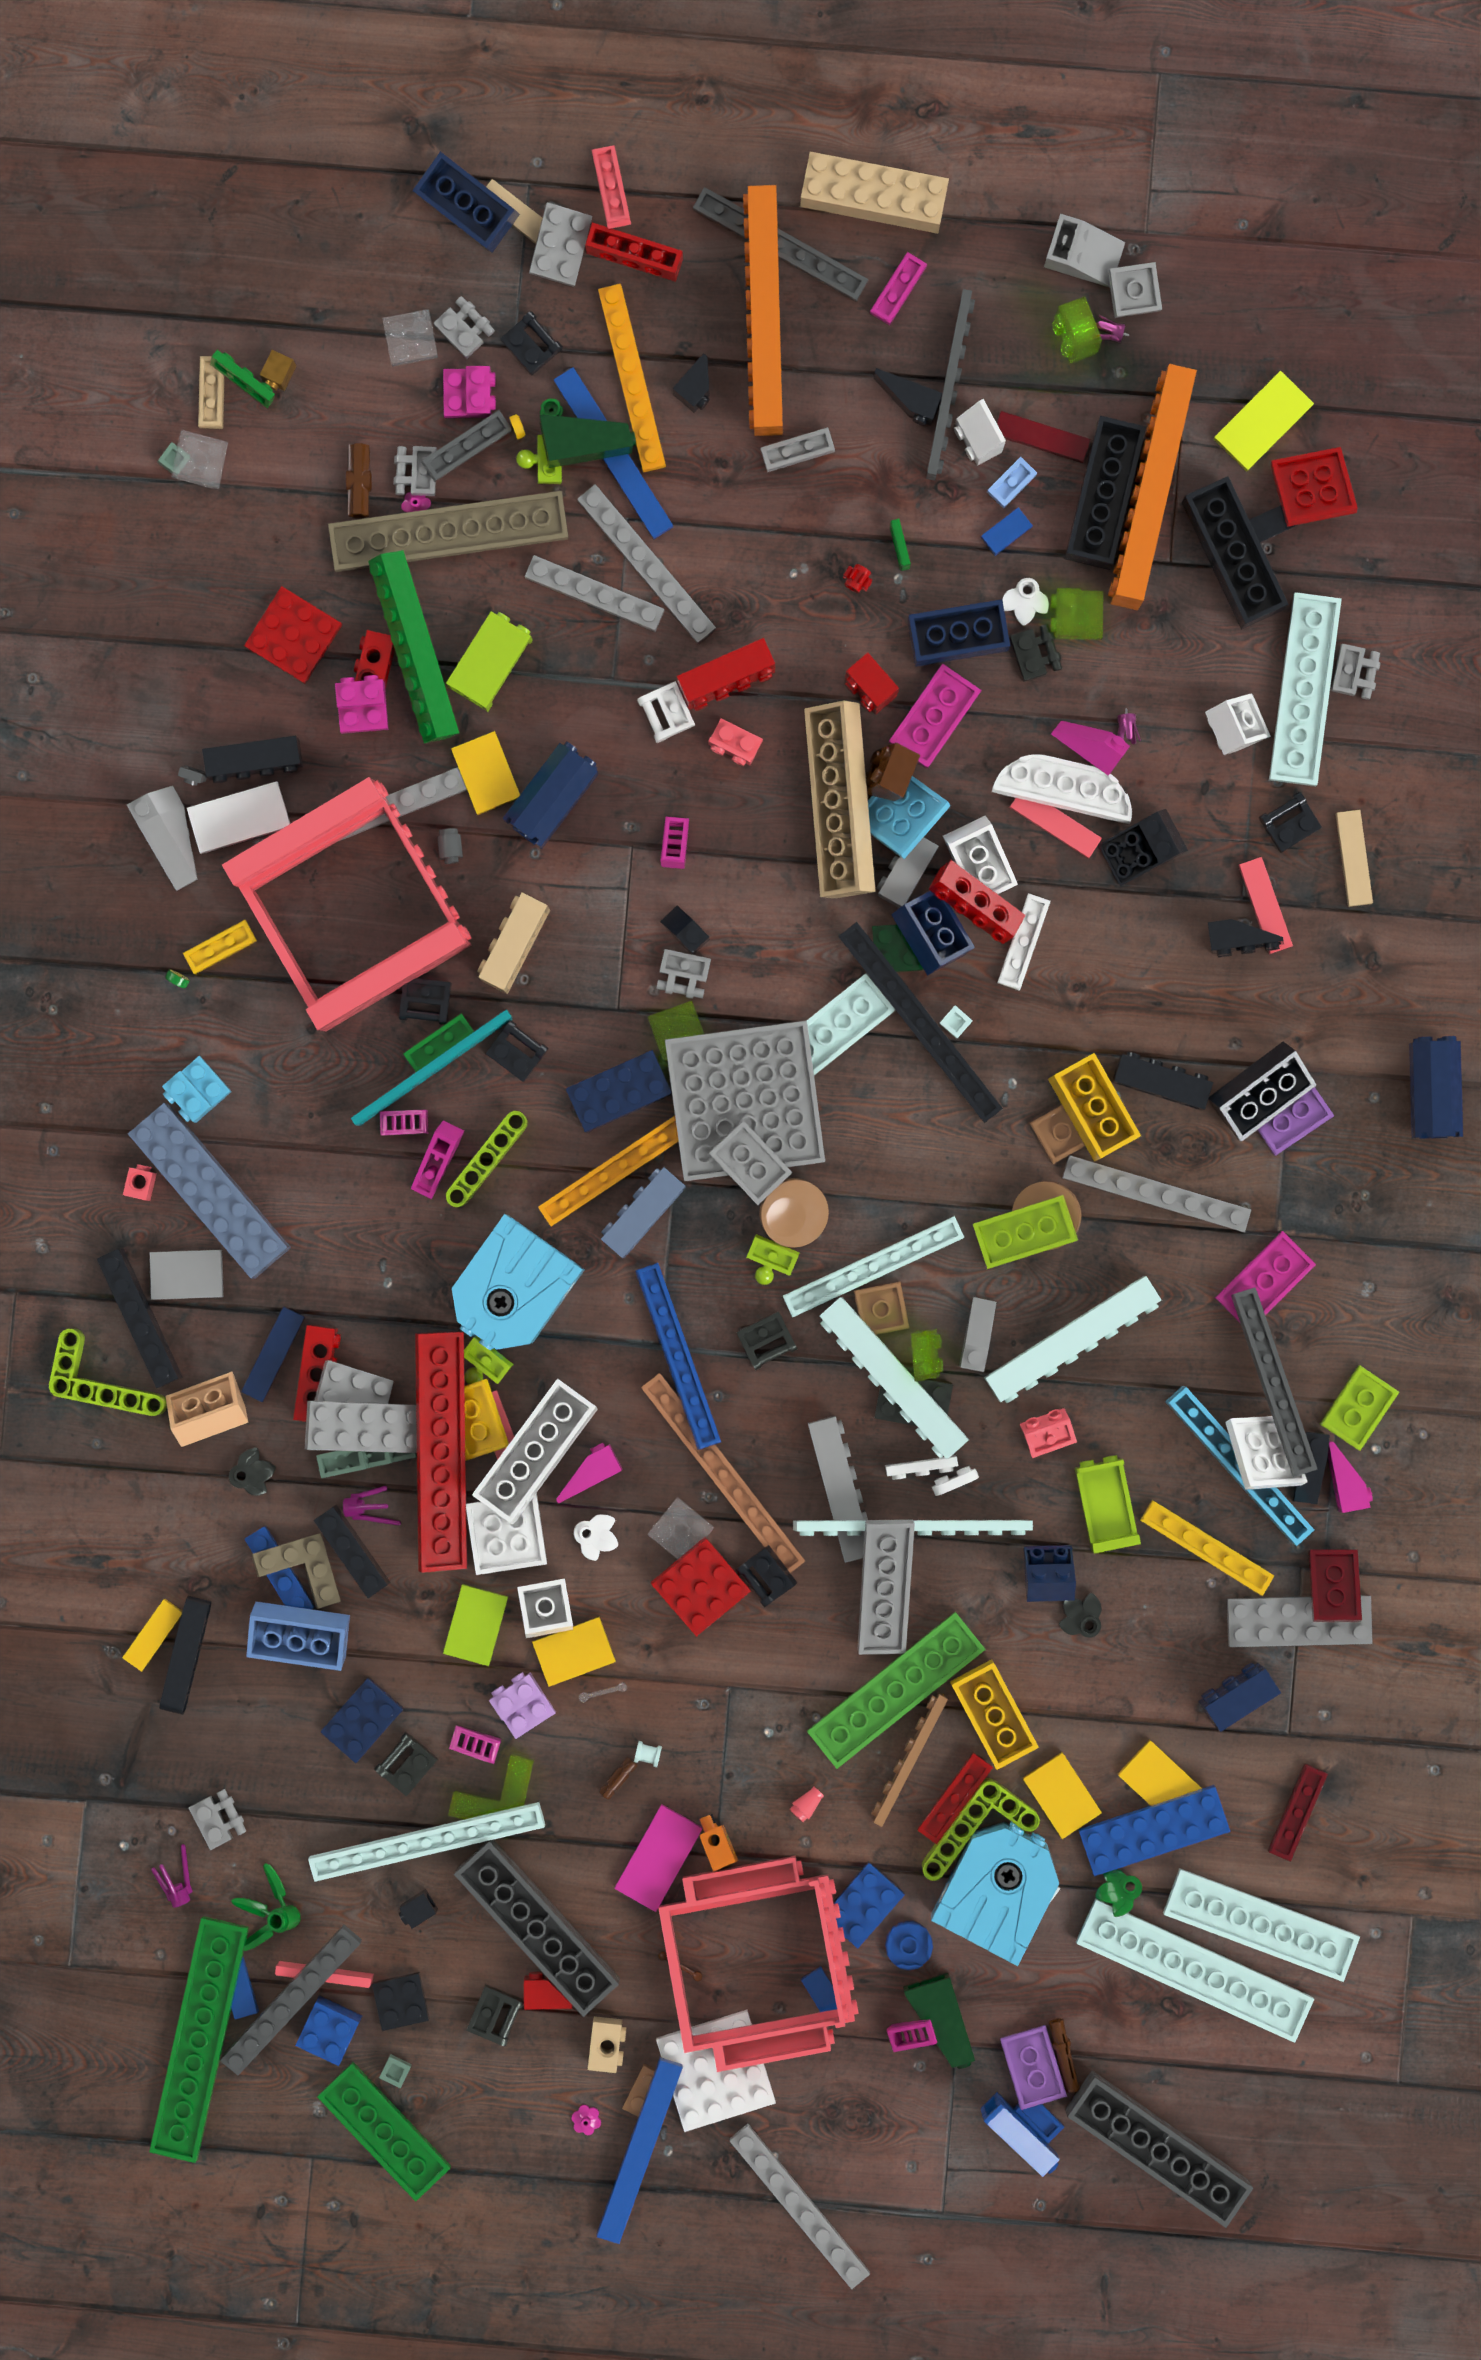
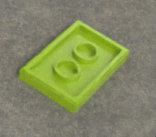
[1320,1365,1399,1451]
[443,1584,508,1666]

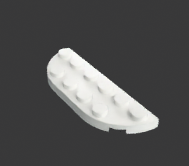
[992,755,1132,824]

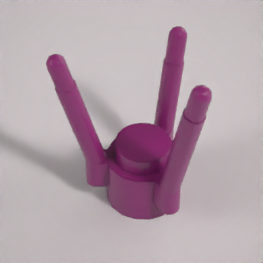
[343,1486,401,1525]
[151,1844,193,1908]

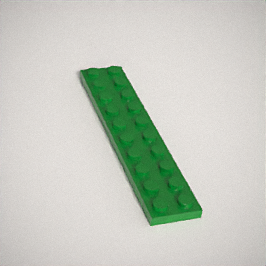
[149,1916,249,2163]

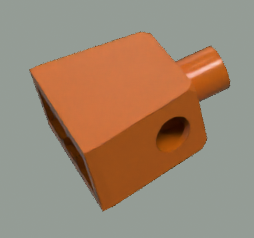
[699,1814,739,1871]

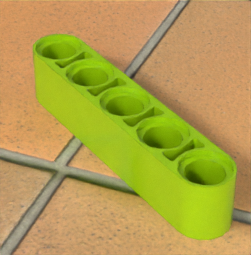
[446,1111,528,1207]

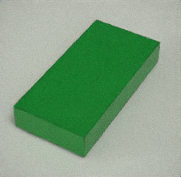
[889,519,911,571]

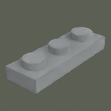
[760,427,835,472]

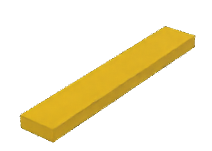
[1140,1500,1274,1596]

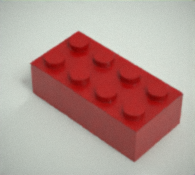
[677,638,775,711]

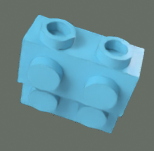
[162,1056,232,1123]

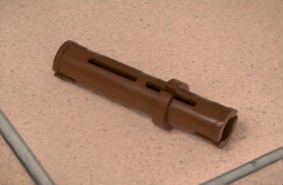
[1048,2018,1080,2093]

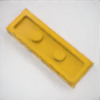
[183,920,257,974]
[122,1599,182,1672]

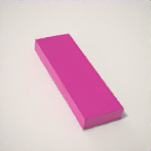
[870,252,927,326]

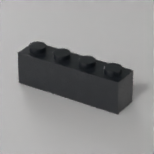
[202,735,303,783]
[1112,1052,1214,1111]
[313,1505,391,1598]

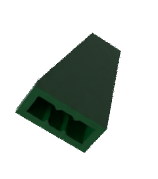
[539,415,636,468]
[903,1973,975,2069]

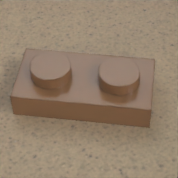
[622,2064,655,2117]

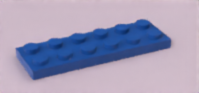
[1078,1785,1230,1876]

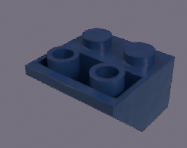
[1024,1545,1076,1602]

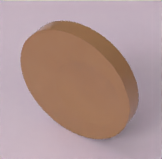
[759,1178,829,1247]
[1012,1181,1081,1250]

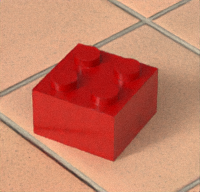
[845,653,899,715]

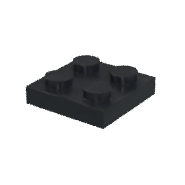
[372,1972,430,2031]

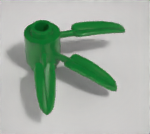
[231,1863,301,1951]

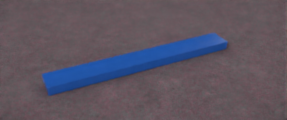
[553,367,673,540]
[635,1263,721,1450]
[596,2057,683,2244]

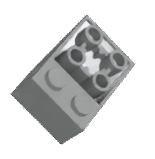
[1044,214,1125,288]

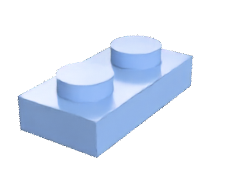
[987,457,1037,508]

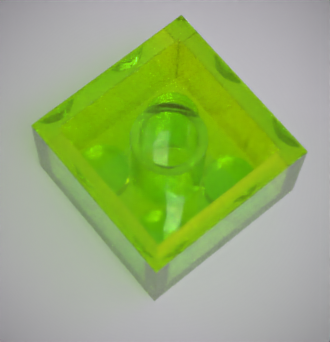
[1052,296,1102,364]

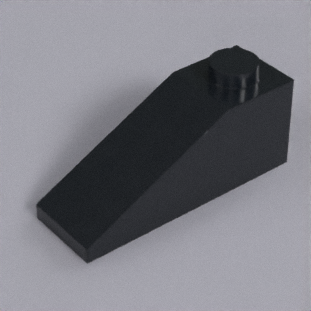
[874,368,942,426]
[1293,1431,1330,1504]

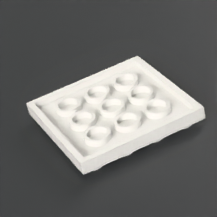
[656,2010,776,2132]

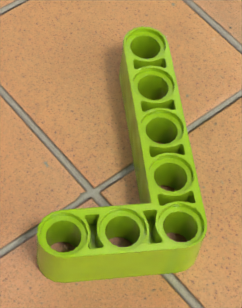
[49,1329,167,1416]
[922,1778,1040,1881]

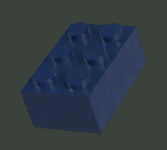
[891,891,975,976]
[1198,1663,1281,1732]

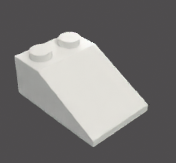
[943,816,1018,904]

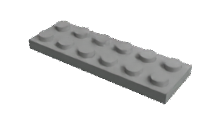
[305,1401,417,1453]
[857,1520,915,1655]
[1227,1595,1372,1647]

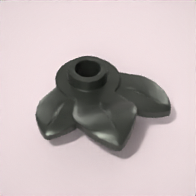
[228,1448,276,1496]
[1059,1593,1102,1638]

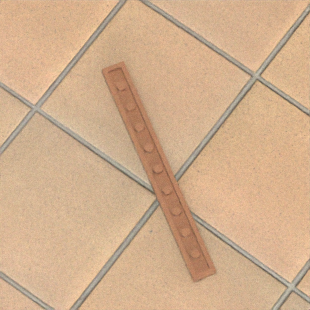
[641,1373,805,1573]

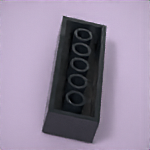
[1064,415,1146,570]
[1181,476,1289,630]

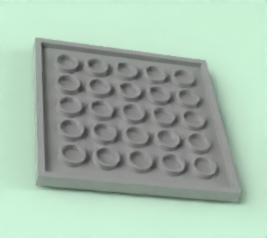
[665,1020,825,1181]

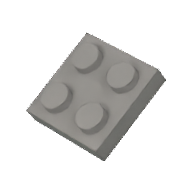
[1108,262,1162,318]

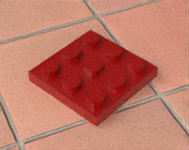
[1271,447,1358,527]
[244,586,342,684]
[651,1537,751,1637]

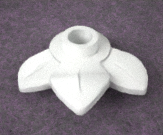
[1002,578,1049,625]
[573,1514,618,1561]

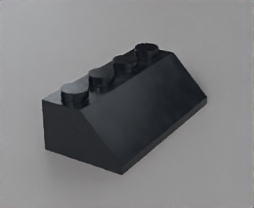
[1208,1041,1316,1142]

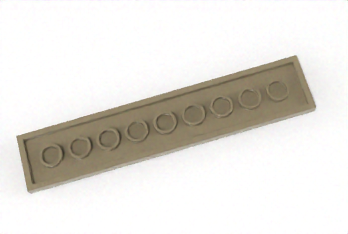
[328,491,569,572]

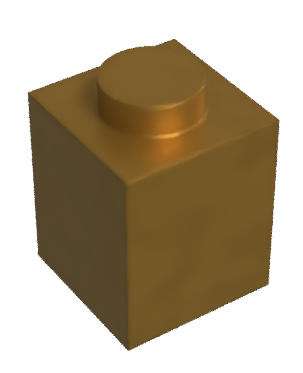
[260,350,296,391]

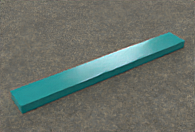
[351,1009,513,1126]

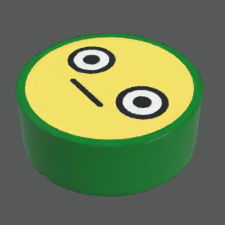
[165,969,190,988]

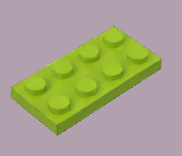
[973,1195,1078,1269]

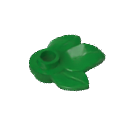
[1095,1869,1142,1917]

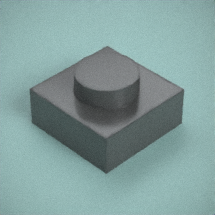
[178,765,207,786]

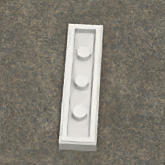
[997,893,1050,991]

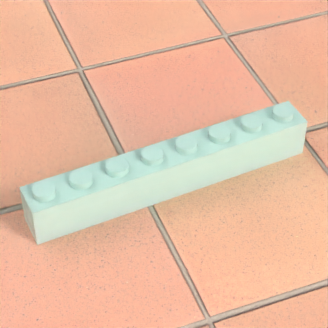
[984,1276,1161,1403]
[820,1297,969,1459]

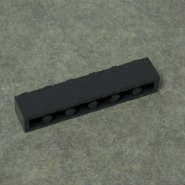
[97,1249,183,1389]

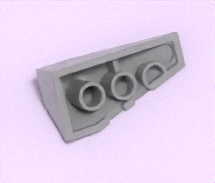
[127,786,198,891]

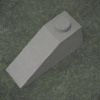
[959,1297,997,1372]

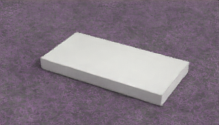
[187,781,290,854]

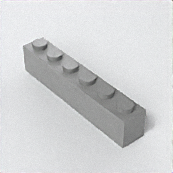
[808,1416,868,1563]

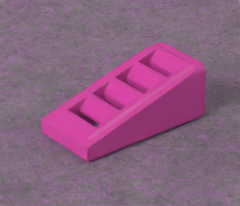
[661,817,689,869]
[380,1110,428,1136]
[449,1725,502,1764]
[886,2019,937,2052]

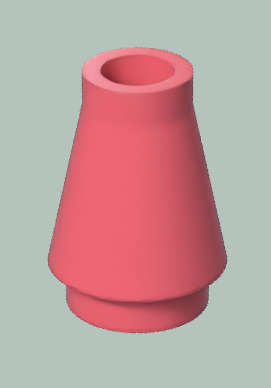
[789,1786,824,1822]

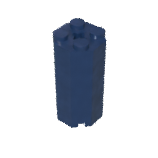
[502,741,598,849]
[1409,1036,1463,1139]

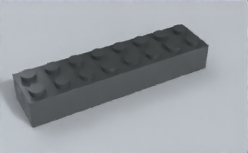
[454,1840,620,2017]
[1065,2070,1253,2228]

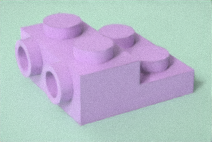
[489,1672,556,1739]

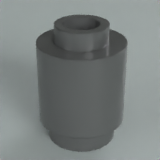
[437,828,463,864]

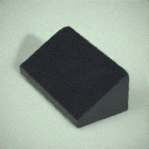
[1249,505,1297,542]

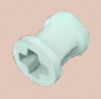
[634,1741,662,1767]

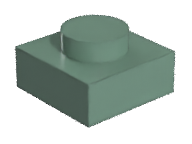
[157,442,191,477]
[379,2054,412,2088]

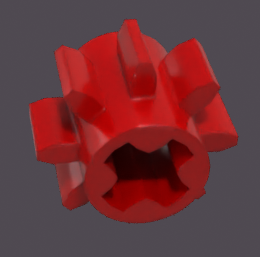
[843,564,872,594]

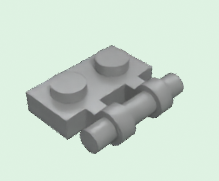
[433,296,495,359]
[393,446,437,496]
[1331,644,1381,700]
[656,949,711,999]
[189,1789,246,1850]

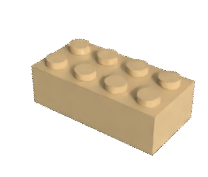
[477,893,550,994]

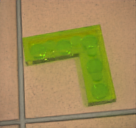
[448,1755,534,1819]

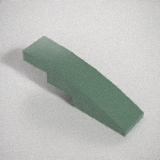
[316,1451,417,1479]

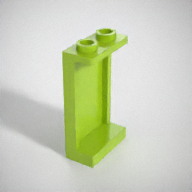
[446,611,533,712]
[1075,1455,1141,1553]

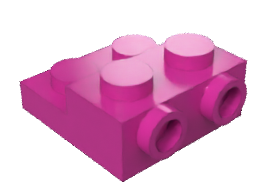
[443,366,496,418]
[335,675,389,734]

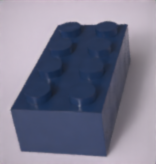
[413,151,520,253]
[907,599,1010,667]
[566,1050,672,1133]

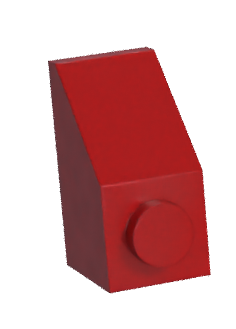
[524,1971,573,2010]

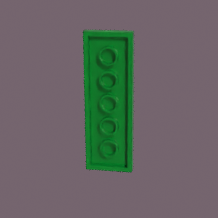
[317,2062,451,2202]

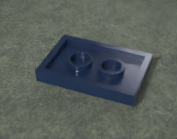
[321,1677,404,1763]

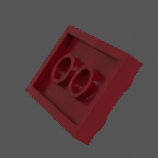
[1309,1549,1362,1622]

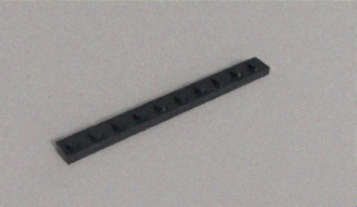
[838,922,1003,1123]

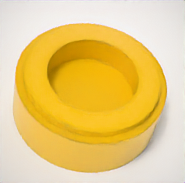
[509,414,526,440]

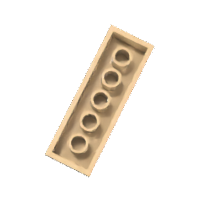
[800,152,949,234]

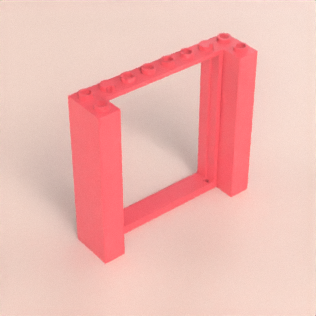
[222,777,472,1031]

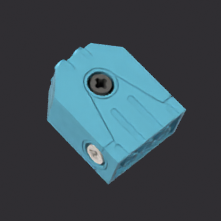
[452,1214,585,1350]
[931,1821,1059,1966]

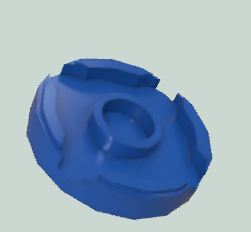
[885,1921,933,1970]

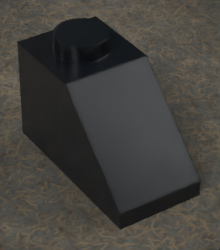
[673,353,710,413]
[660,905,710,955]

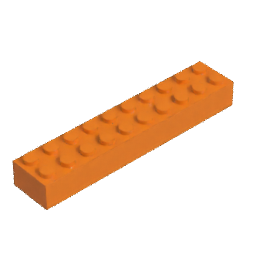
[743,185,783,436]
[1108,364,1197,610]

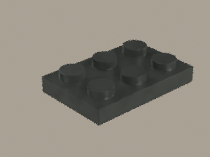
[874,1377,953,1426]

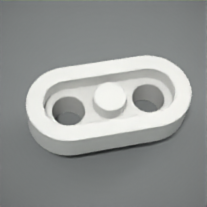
[932,1466,979,1496]

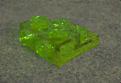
[1050,588,1103,640]
[647,1001,704,1061]
[911,1329,943,1381]

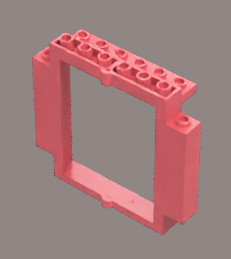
[658,1855,859,2072]

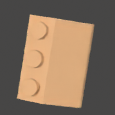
[165,1372,248,1447]

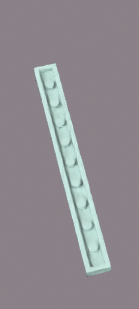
[793,1520,1033,1536]
[308,1802,545,1882]

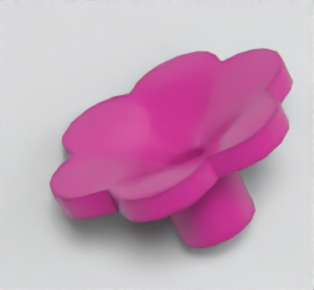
[401,492,431,513]
[572,2105,601,2135]

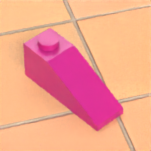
[1051,721,1130,776]
[411,1121,464,1199]
[1327,1441,1373,1513]
[556,1443,623,1504]

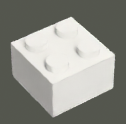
[517,1579,573,1638]

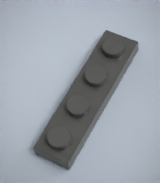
[421,410,512,482]

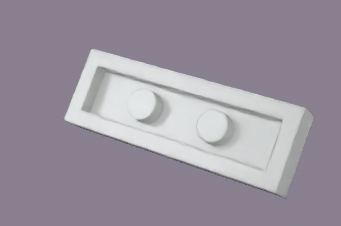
[885,1455,958,1480]

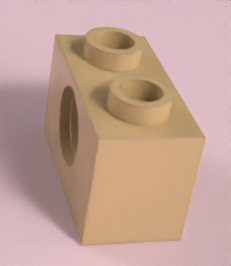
[588,2016,626,2073]

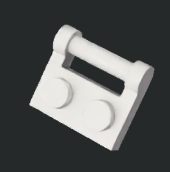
[637,681,695,743]

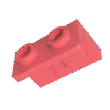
[708,718,763,766]
[1020,1408,1077,1458]

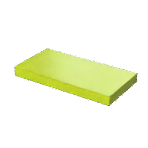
[1214,371,1314,472]

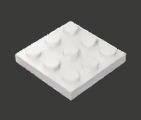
[1225,1416,1307,1490]
[466,1493,547,1575]

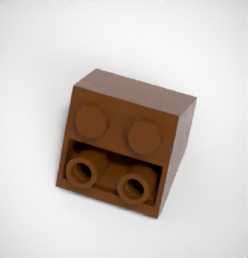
[865,743,920,801]

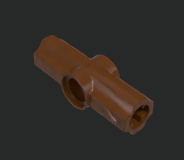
[346,443,372,519]

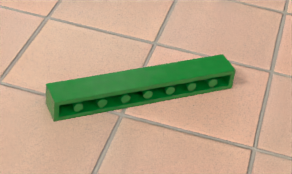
[368,550,459,744]

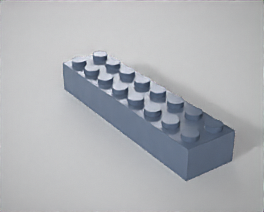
[128,1103,291,1279]

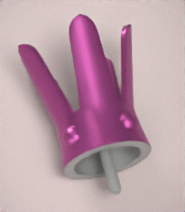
[1092,315,1129,343]
[1117,708,1141,744]

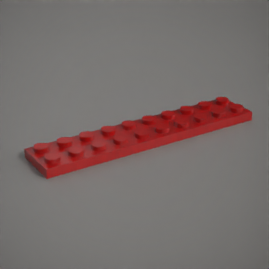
[415,1331,467,1573]

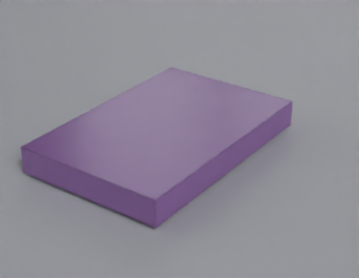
[1257,1087,1334,1156]
[1000,2025,1067,2110]

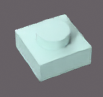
[939,1006,973,1039]

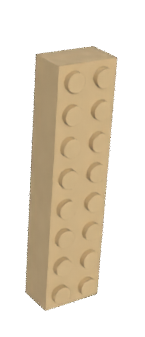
[804,701,875,898]

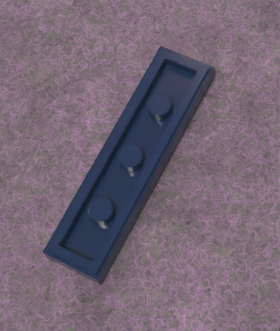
[241,1307,305,1402]

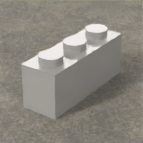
[877,837,939,908]

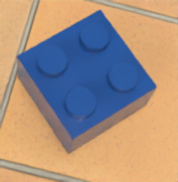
[295,1996,362,2066]

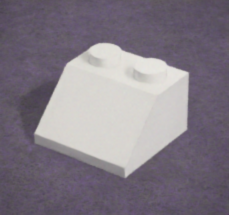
[954,399,1006,466]
[1205,693,1270,755]

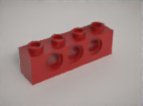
[585,222,683,282]
[354,630,395,732]
[929,860,1026,944]
[293,1325,341,1422]

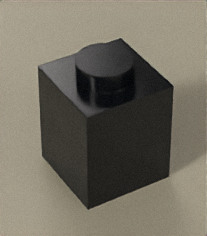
[399,1889,438,1929]

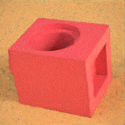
[123,1164,157,1201]

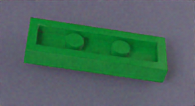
[210,350,275,409]
[403,1013,474,1072]

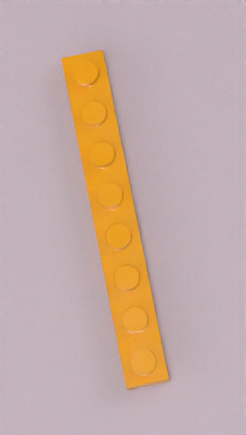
[598,283,666,473]
[538,1116,679,1227]

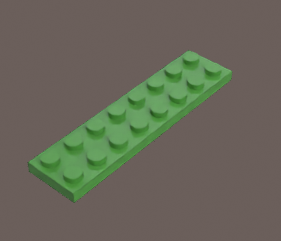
[807,1612,986,1769]

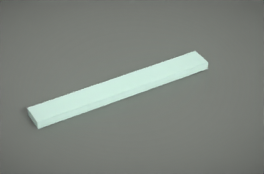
[783,1216,964,1317]

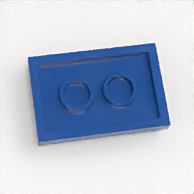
[833,1862,905,1948]

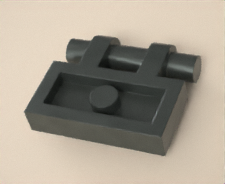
[1010,624,1063,682]

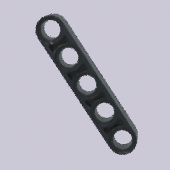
[159,1596,212,1715]

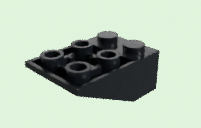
[1098,809,1188,886]
[1208,919,1284,958]

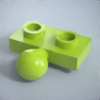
[516,435,562,484]
[746,1234,800,1285]
[464,1336,513,1385]

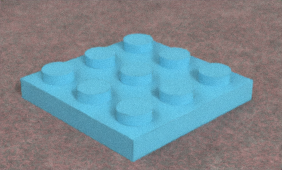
[868,776,951,859]

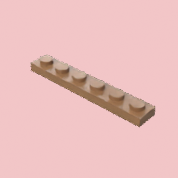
[871,1692,948,1827]

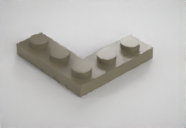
[251,1533,341,1609]

